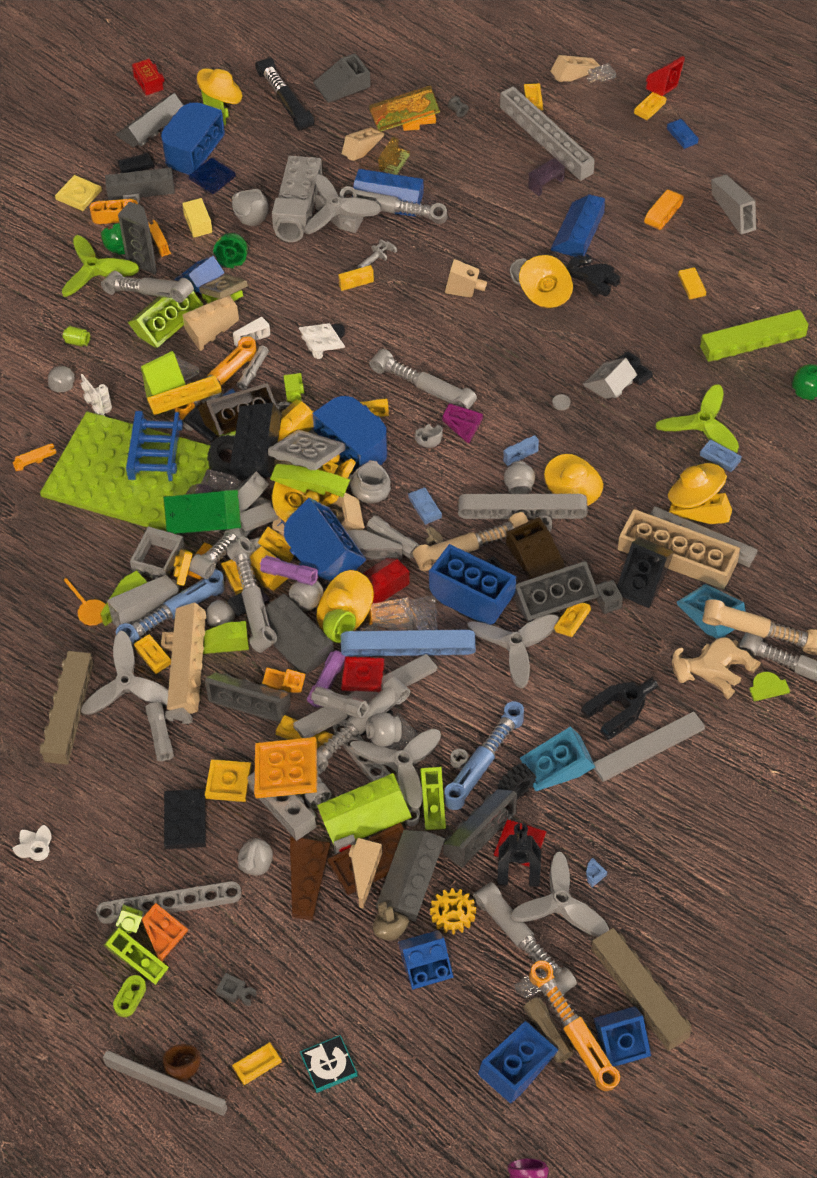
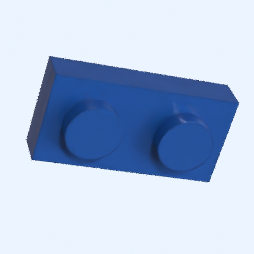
[667,119,699,149]

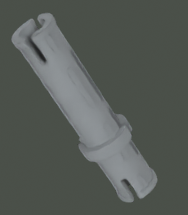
[237,346,269,390]

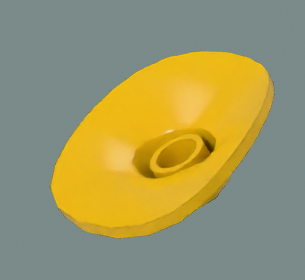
[196,69,242,104]
[519,255,573,308]
[544,454,603,506]
[668,463,727,508]
[272,482,324,522]
[316,570,374,631]

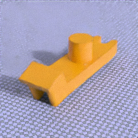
[148,220,171,257]
[12,444,57,471]

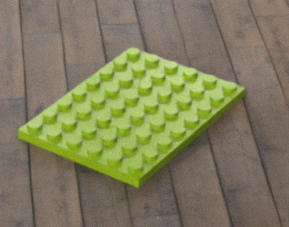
[40,411,211,534]

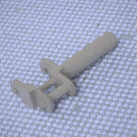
[358,239,397,269]

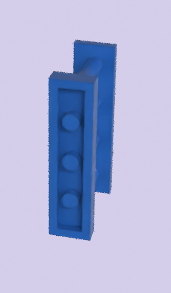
[126,411,183,481]

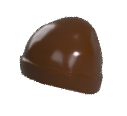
[163,1044,202,1082]

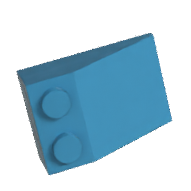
[677,584,746,639]
[520,726,595,791]

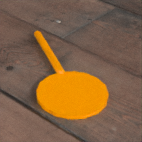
[64,578,106,626]

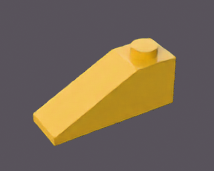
[669,493,732,524]

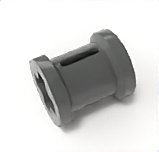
[448,96,469,117]

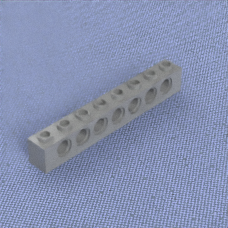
[500,86,594,181]

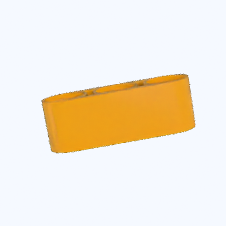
[644,189,684,230]
[89,199,138,224]

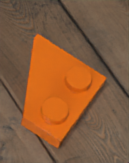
[142,903,188,961]

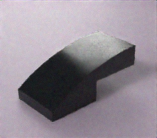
[615,351,653,386]

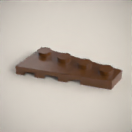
[290,836,331,921]

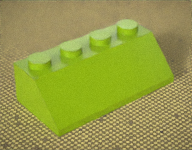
[128,291,204,348]
[317,773,412,845]

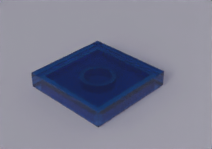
[189,158,236,194]

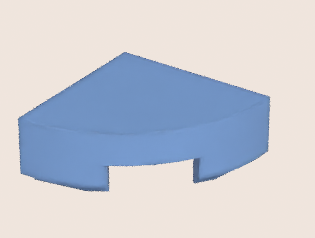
[586,858,607,887]

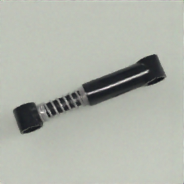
[255,57,314,131]

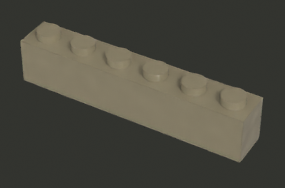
[40,651,94,765]
[591,928,691,1051]

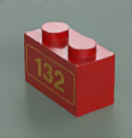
[132,59,164,96]

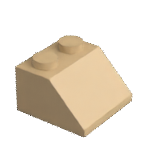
[327,493,364,530]

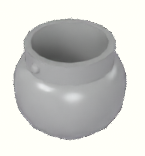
[504,461,535,494]
[289,581,323,611]
[366,713,402,747]

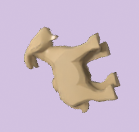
[672,637,761,700]

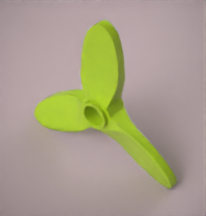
[62,235,139,297]
[655,384,739,453]

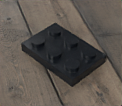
[164,789,206,849]

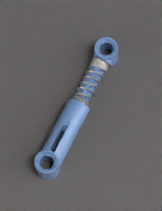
[116,569,225,648]
[445,701,524,810]

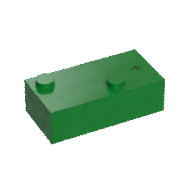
[163,490,241,534]

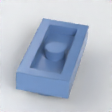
[503,435,539,466]
[700,439,742,472]
[408,487,442,525]

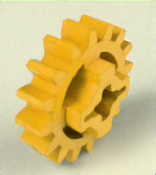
[430,888,476,934]

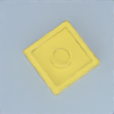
[55,175,102,211]

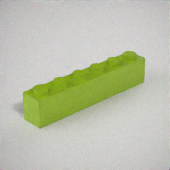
[700,310,809,362]

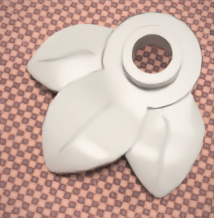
[12,825,52,861]

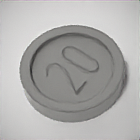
[552,394,570,410]

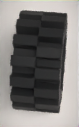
[497,763,536,799]

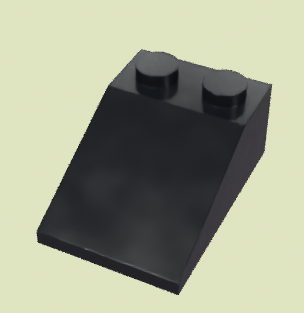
[617,537,674,608]

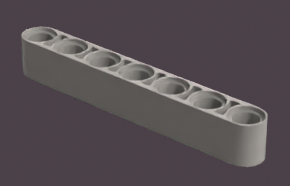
[458,494,587,519]

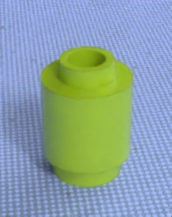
[63,326,90,347]

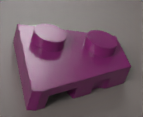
[442,403,483,444]

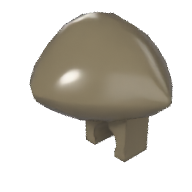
[373,902,409,941]

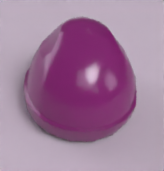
[507,1158,549,1178]

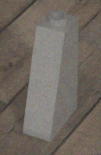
[711,175,756,235]
[107,575,179,627]

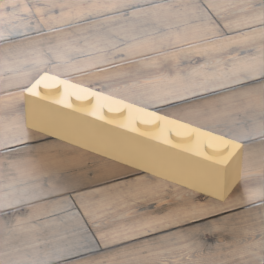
[167,602,206,714]

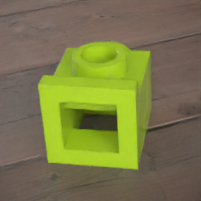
[283,373,304,403]
[115,905,143,934]

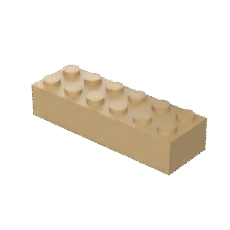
[618,509,740,589]

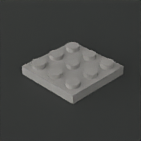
[268,429,345,470]

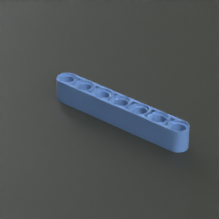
[340,630,476,657]

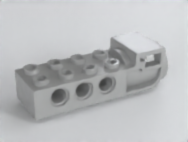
[272,156,322,242]

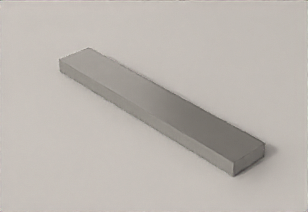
[593,712,705,782]
[103,1051,227,1116]

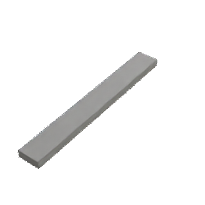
[293,654,437,738]

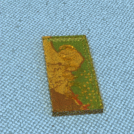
[369,85,440,132]

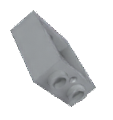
[130,527,185,580]

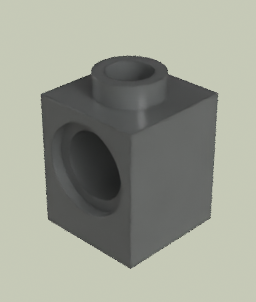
[596,580,623,614]

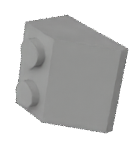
[583,358,637,399]

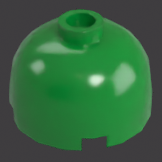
[101,223,125,255]
[213,233,248,268]
[792,364,817,400]

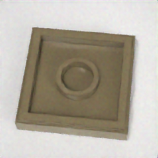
[199,274,248,299]

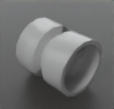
[299,775,332,809]

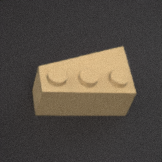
[183,295,239,351]

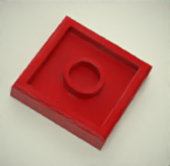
[341,657,385,692]

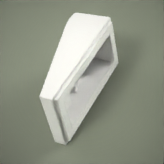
[233,317,270,346]

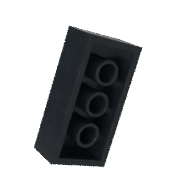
[230,403,282,480]

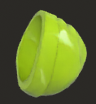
[323,609,356,643]

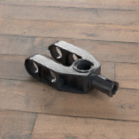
[581,677,658,740]
[497,823,541,887]

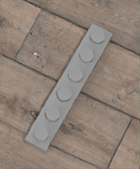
[649,506,758,567]

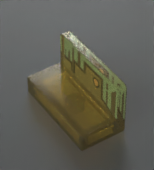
[378,137,410,175]

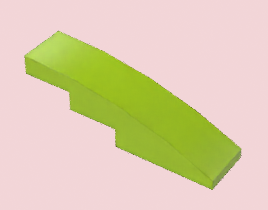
[270,464,350,498]

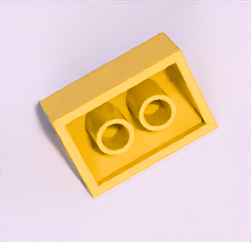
[278,399,314,442]

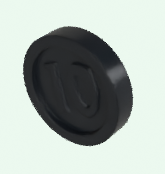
[331,324,345,338]

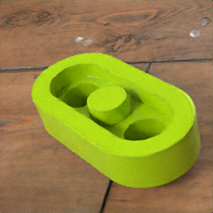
[113,975,146,1017]

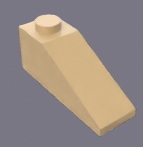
[550,55,601,82]
[342,127,384,161]
[349,838,382,908]

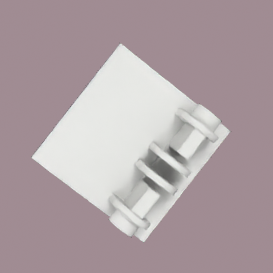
[299,323,345,359]
[81,374,112,416]

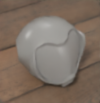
[232,189,269,226]
[350,460,391,504]

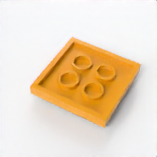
[254,737,317,798]

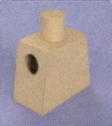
[445,259,487,298]

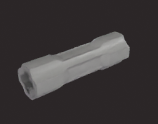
[367,515,420,559]
[311,686,369,719]
[145,702,174,762]

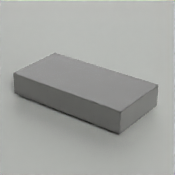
[240,502,278,532]

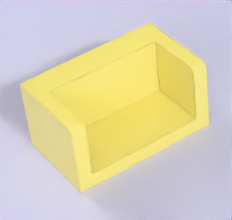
[182,198,212,238]

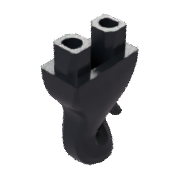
[567,254,621,297]

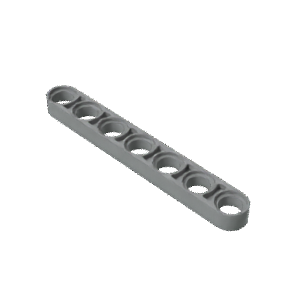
[333,719,420,826]
[96,881,241,924]

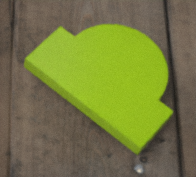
[749,672,790,701]

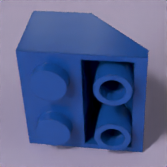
[398,930,454,990]

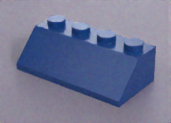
[352,169,424,217]
[551,194,605,257]

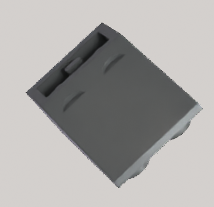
[313,53,370,103]

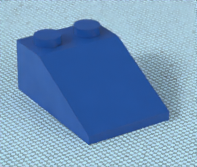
[478,1021,558,1104]

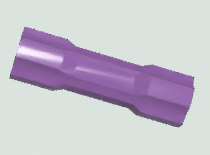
[260,555,318,586]
[307,651,346,708]

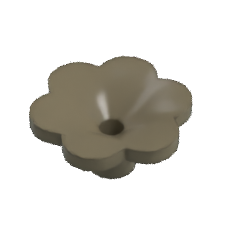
[425,526,444,545]

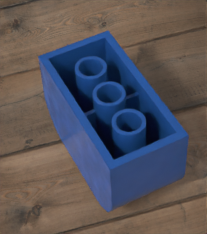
[161,103,225,176]
[312,396,387,472]
[284,498,367,582]
[429,544,516,625]

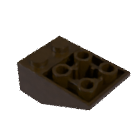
[506,517,566,579]

